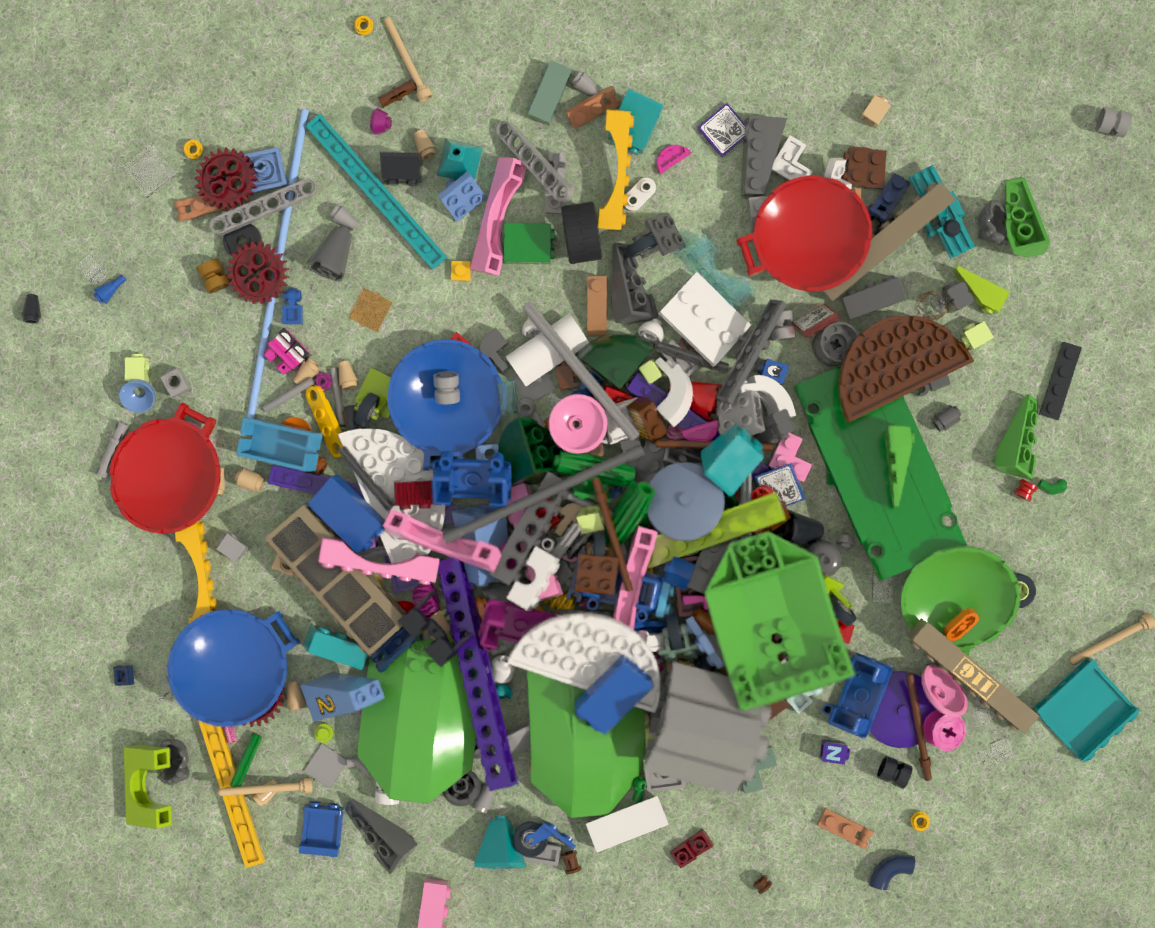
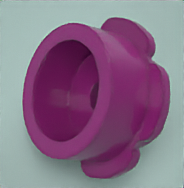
[313,372,332,391]

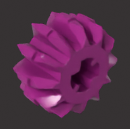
[412,584,440,616]

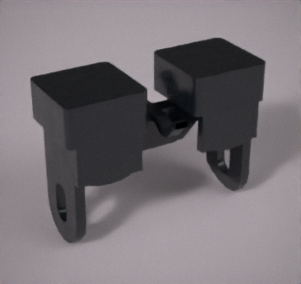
[398,590,474,667]

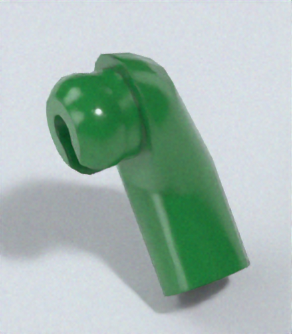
[1037,479,1067,495]

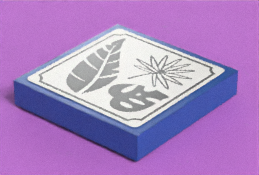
[755,463,806,506]

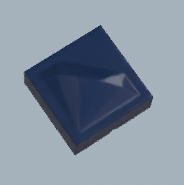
[113,665,134,686]

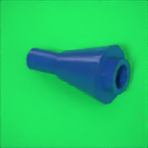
[93,274,126,304]

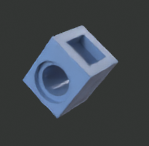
[476,444,499,460]

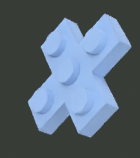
[685,616,724,669]

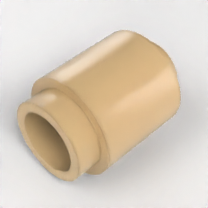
[235,468,265,492]

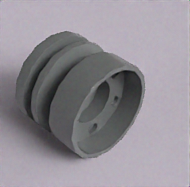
[812,322,859,366]

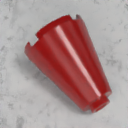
[668,381,723,421]

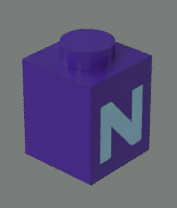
[819,739,850,765]

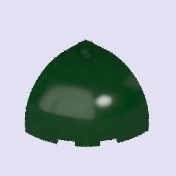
[575,333,655,390]
[498,417,568,487]

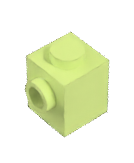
[960,321,994,350]

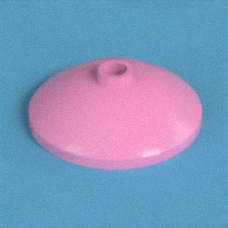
[549,395,607,453]
[922,664,968,718]

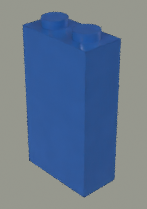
[307,475,386,553]
[574,654,654,735]

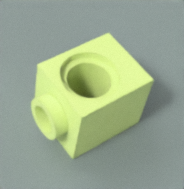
[125,354,149,382]
[576,505,605,534]

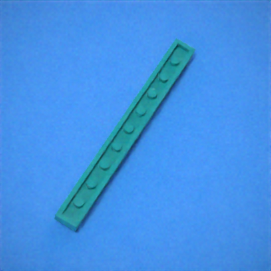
[306,114,447,270]

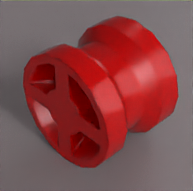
[1013,479,1038,502]
[751,485,773,501]

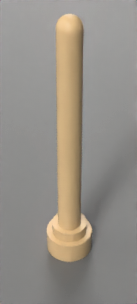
[384,17,433,102]
[1069,613,1155,664]
[218,778,312,796]

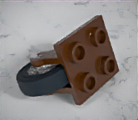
[575,531,619,595]

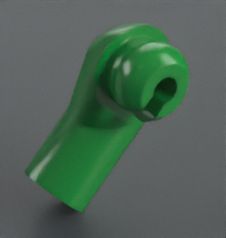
[632,777,647,803]

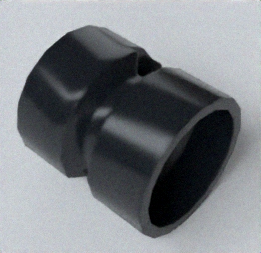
[877,755,912,789]

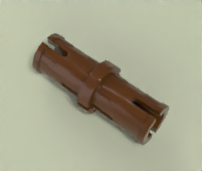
[377,79,416,108]

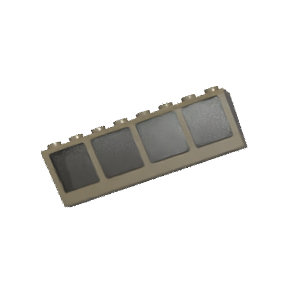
[264,503,406,656]

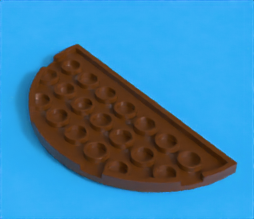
[838,315,974,423]

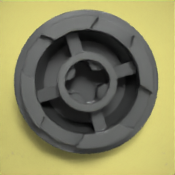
[443,771,480,806]

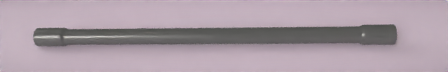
[442,444,645,544]

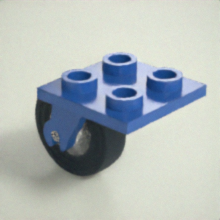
[513,821,576,857]

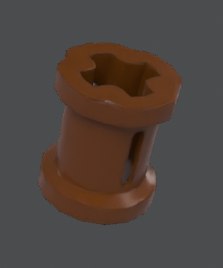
[560,850,582,875]

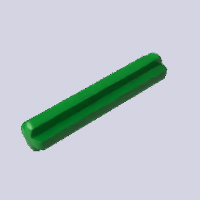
[230,733,262,787]

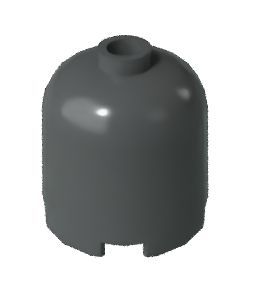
[803,539,842,576]

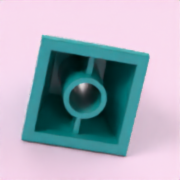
[437,138,483,180]
[474,816,526,869]

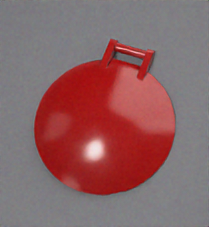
[736,175,872,292]
[109,403,221,534]

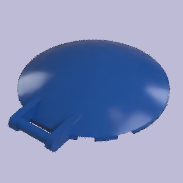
[387,339,504,471]
[168,609,301,727]

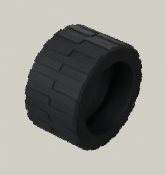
[561,202,602,264]

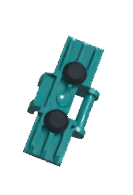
[909,165,975,259]

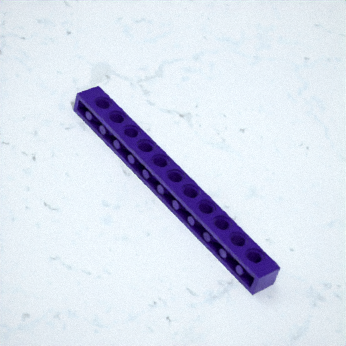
[437,558,518,792]

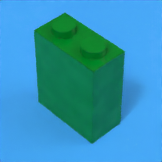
[504,223,555,264]

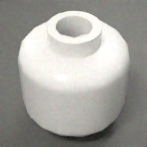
[491,655,516,684]

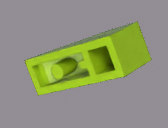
[953,266,1010,315]

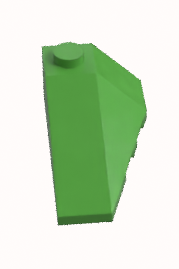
[994,394,1038,480]

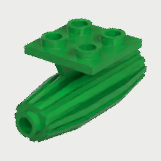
[553,452,636,503]
[605,481,655,549]

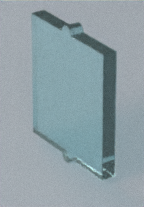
[497,380,518,416]

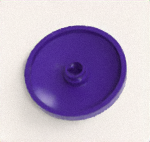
[869,671,936,748]

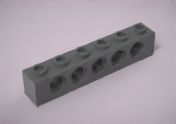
[489,472,571,587]

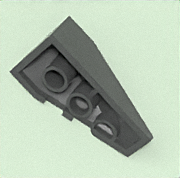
[612,243,658,324]

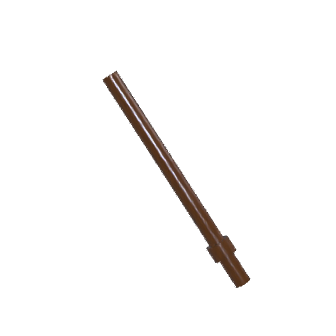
[656,440,773,451]
[591,477,633,592]
[905,672,932,781]

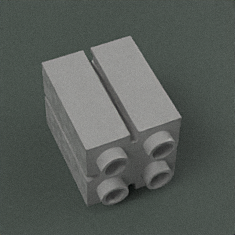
[643,662,771,794]

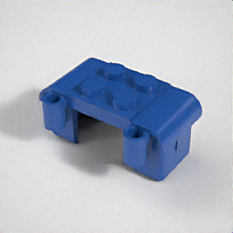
[432,451,512,507]
[582,568,665,622]
[822,652,893,739]

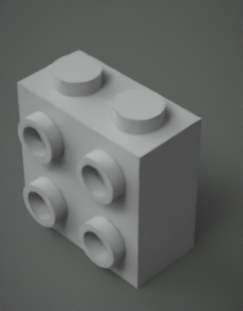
[716,390,765,436]

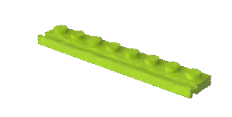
[646,493,786,570]

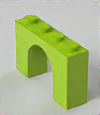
[124,744,172,829]

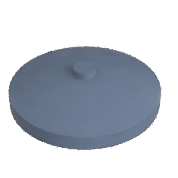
[647,462,724,541]

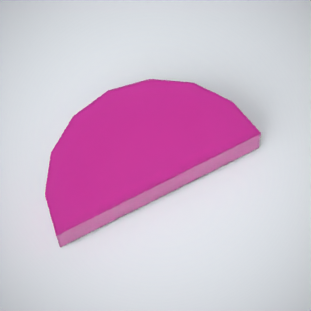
[657,145,691,175]
[681,419,719,441]

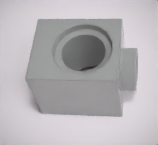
[160,367,192,398]
[217,533,249,562]

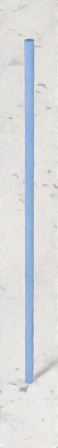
[247,109,309,418]

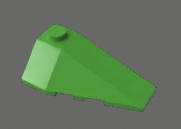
[1005,177,1050,258]
[885,426,915,509]

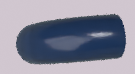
[869,854,915,890]

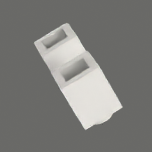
[507,547,560,611]

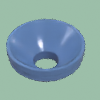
[119,379,155,413]

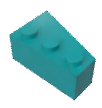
[303,624,368,670]

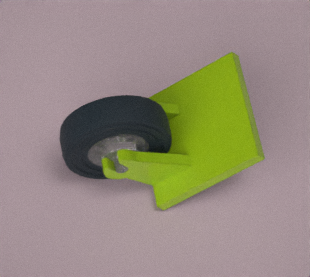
[354,367,391,427]
[823,574,857,626]

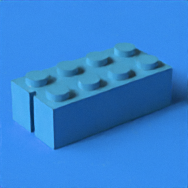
[236,417,323,471]

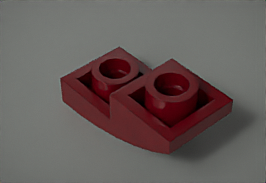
[670,829,714,868]

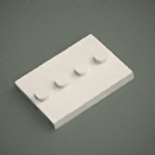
[658,272,751,367]

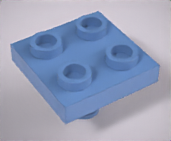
[244,147,288,193]
[438,172,487,222]

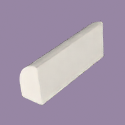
[506,314,589,386]
[586,796,669,852]

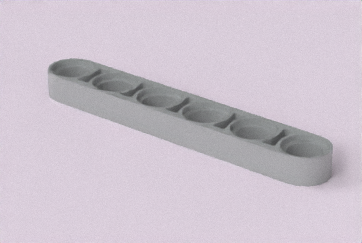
[496,121,573,202]
[209,179,317,236]

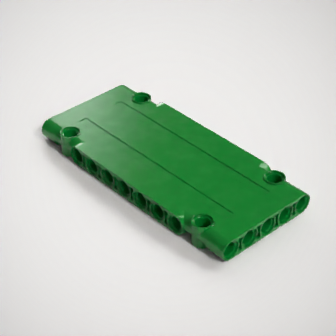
[794,366,967,582]

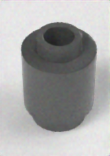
[931,405,962,432]

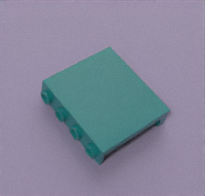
[1032,657,1140,762]

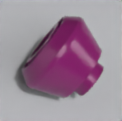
[370,108,392,135]

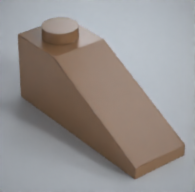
[587,276,607,336]

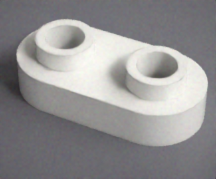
[624,178,656,212]

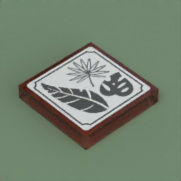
[791,304,839,338]

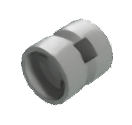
[1096,106,1132,138]
[770,310,796,341]
[433,371,460,404]

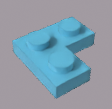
[655,582,676,622]

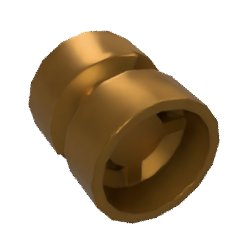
[196,259,230,294]

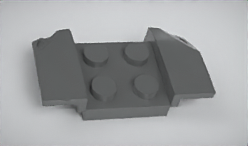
[687,536,753,594]

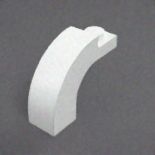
[655,357,693,427]
[738,375,796,418]

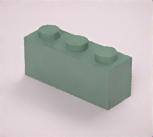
[526,61,572,126]

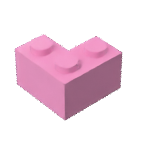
[767,433,812,482]

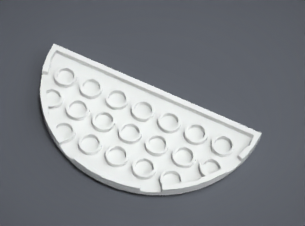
[338,429,445,577]
[507,613,660,713]

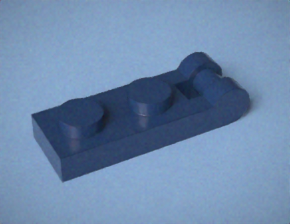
[868,173,911,224]
[370,626,420,673]

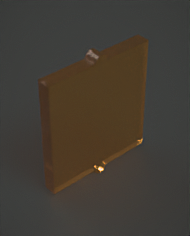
[349,288,393,332]

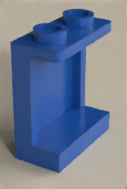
[299,801,344,857]

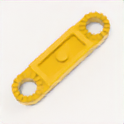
[305,385,343,458]

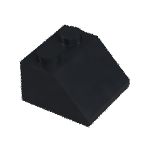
[380,152,423,186]

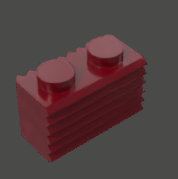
[394,480,434,510]

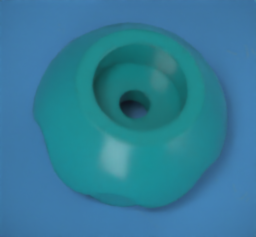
[495,684,513,700]

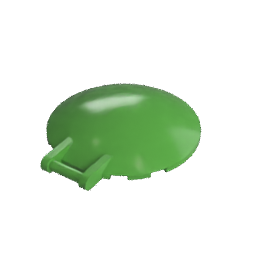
[901,546,1020,656]

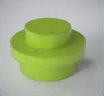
[314,723,334,743]

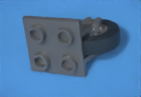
[625,213,686,259]

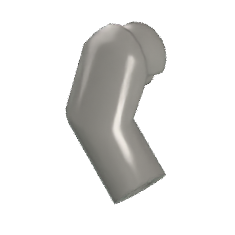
[346,757,371,776]

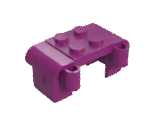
[478,600,558,652]

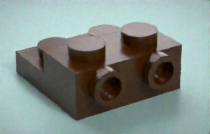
[842,146,887,190]

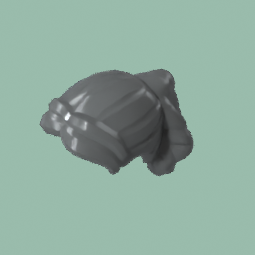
[978,200,1008,246]
[157,739,190,785]

